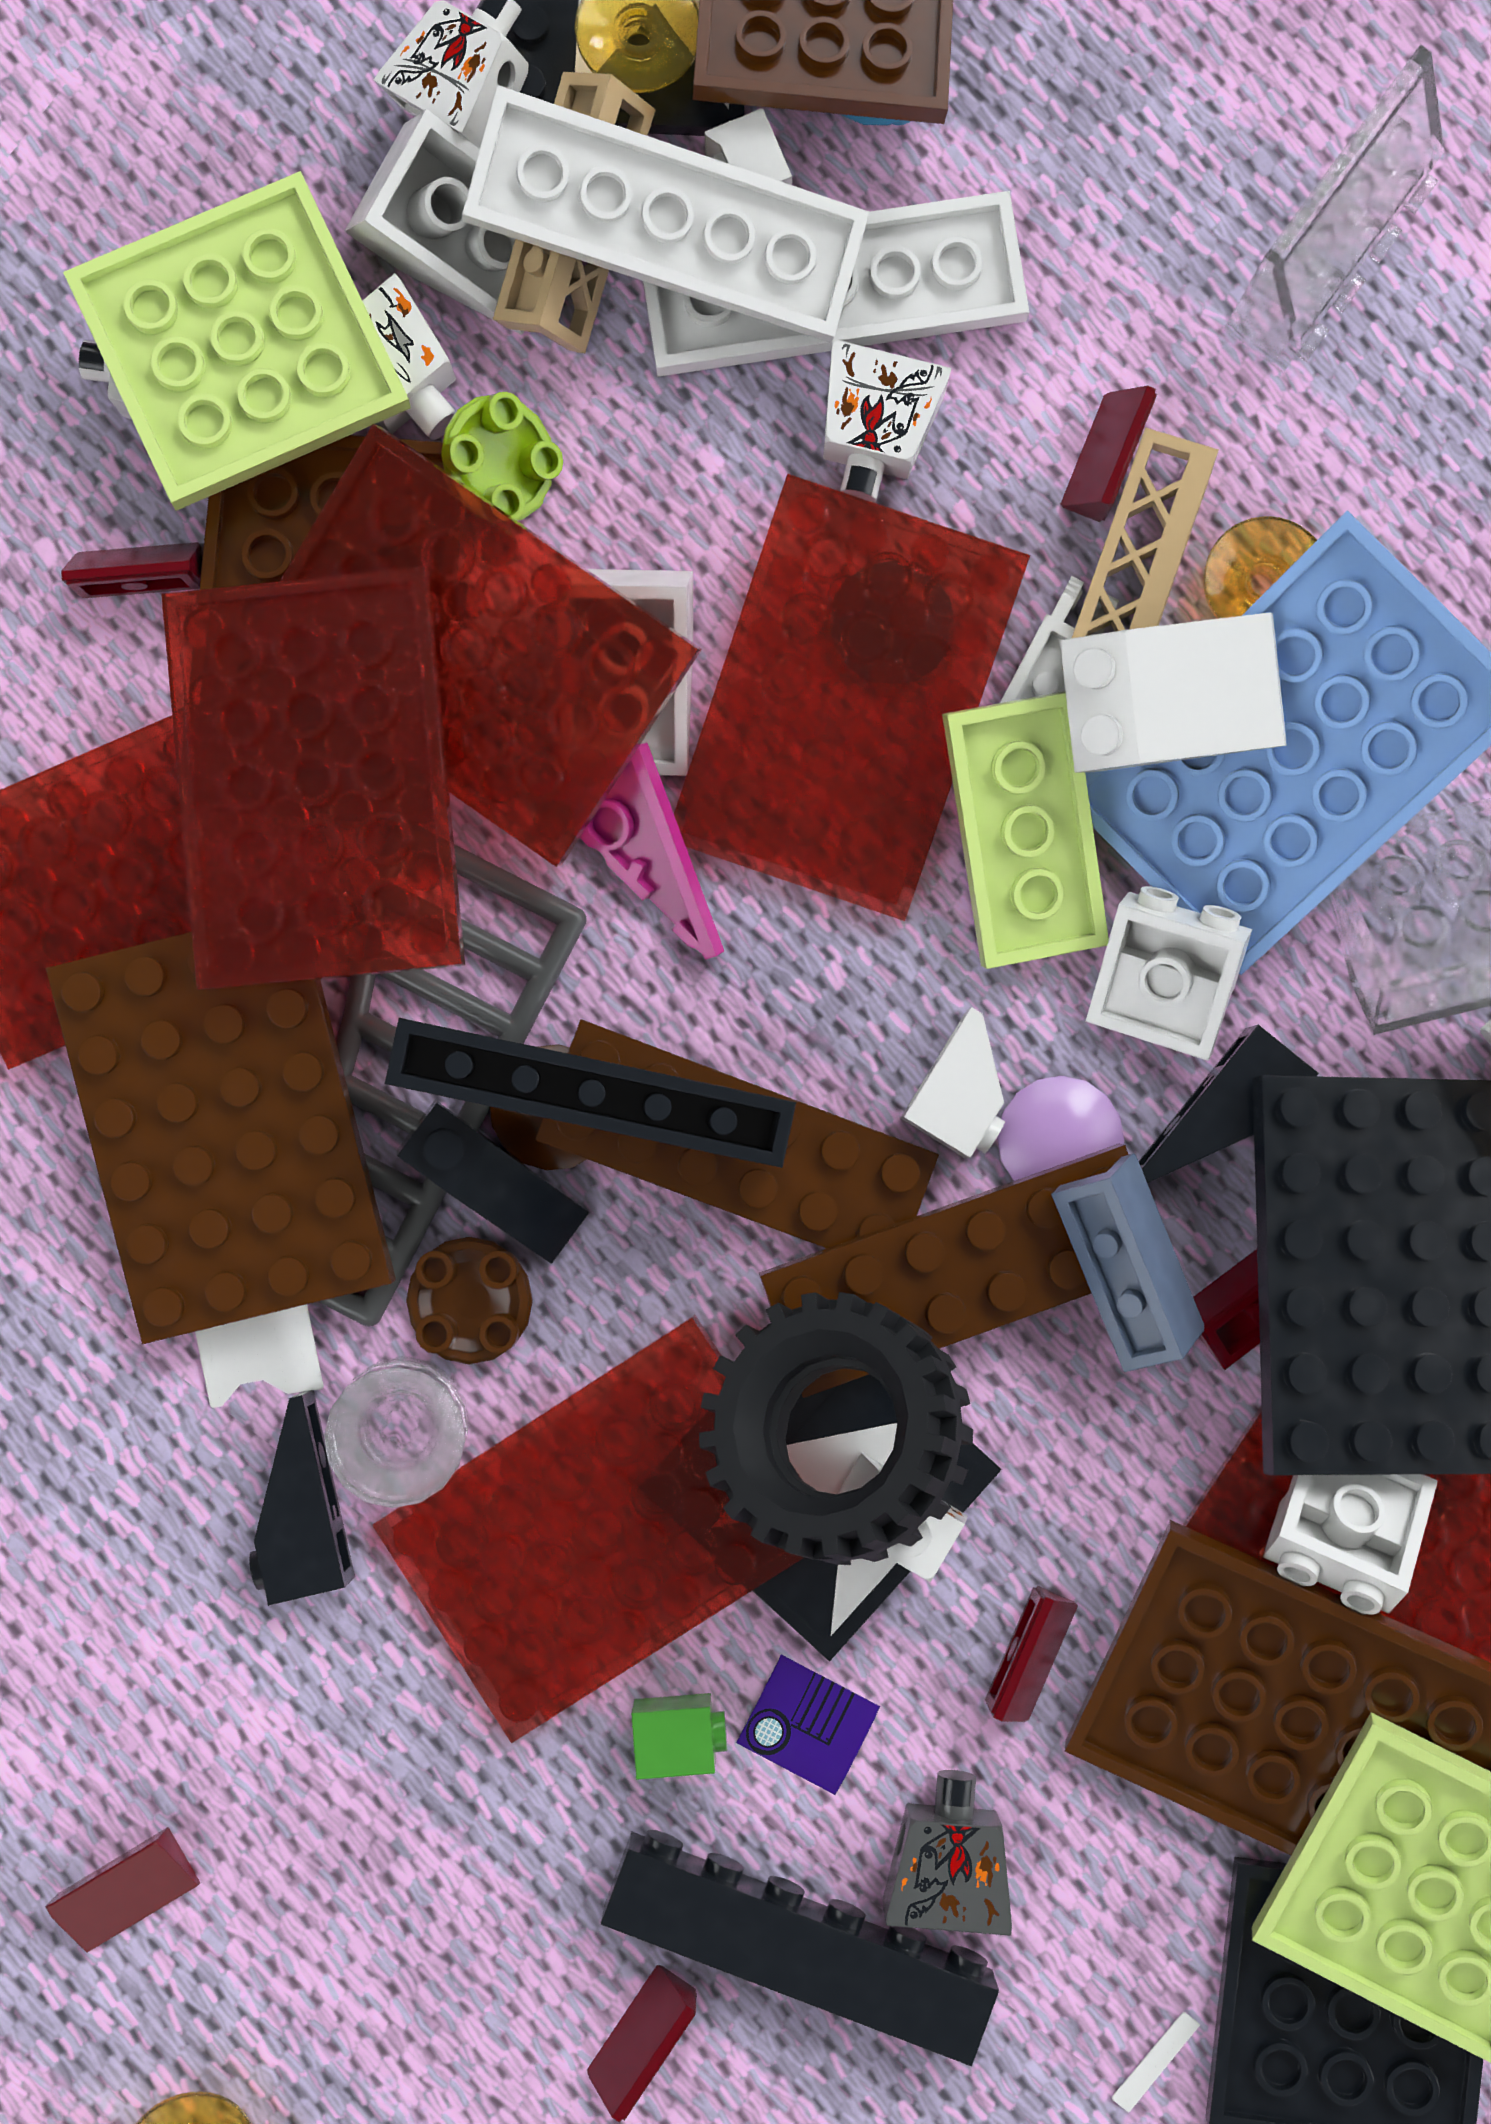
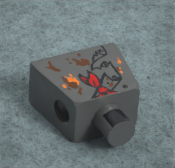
[883,1770,1012,1936]

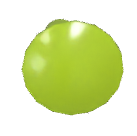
[441,392,563,523]

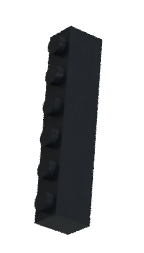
[384,1018,796,1168]
[601,1830,999,2067]

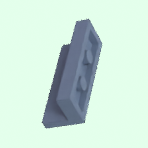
[1052,1153,1204,1372]

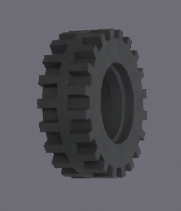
[699,1292,973,1565]

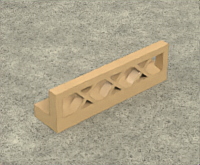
[493,72,655,354]
[1062,427,1219,670]

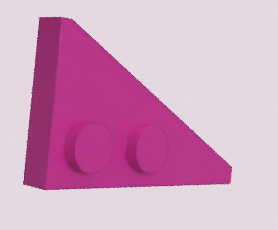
[533,742,724,960]

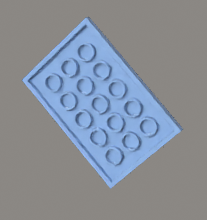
[1085,510,1491,975]

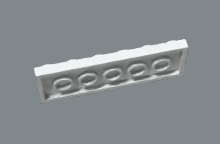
[462,85,870,343]
[643,191,1029,377]

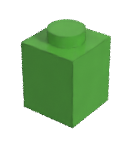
[631,1693,727,1780]

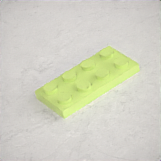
[942,691,1109,969]

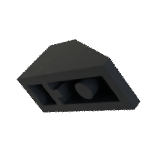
[1139,1024,1319,1183]
[397,1099,589,1264]
[249,1390,355,1606]

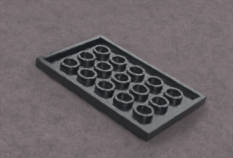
[1252,1075,1491,1475]

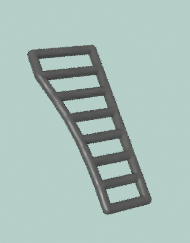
[318,821,586,1327]

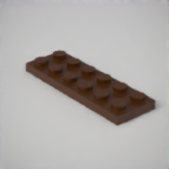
[535,1019,939,1248]
[758,1143,1129,1398]

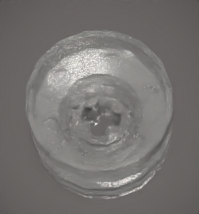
[324,1356,470,1508]

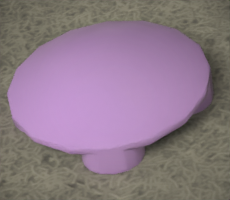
[997,1076,1124,1181]

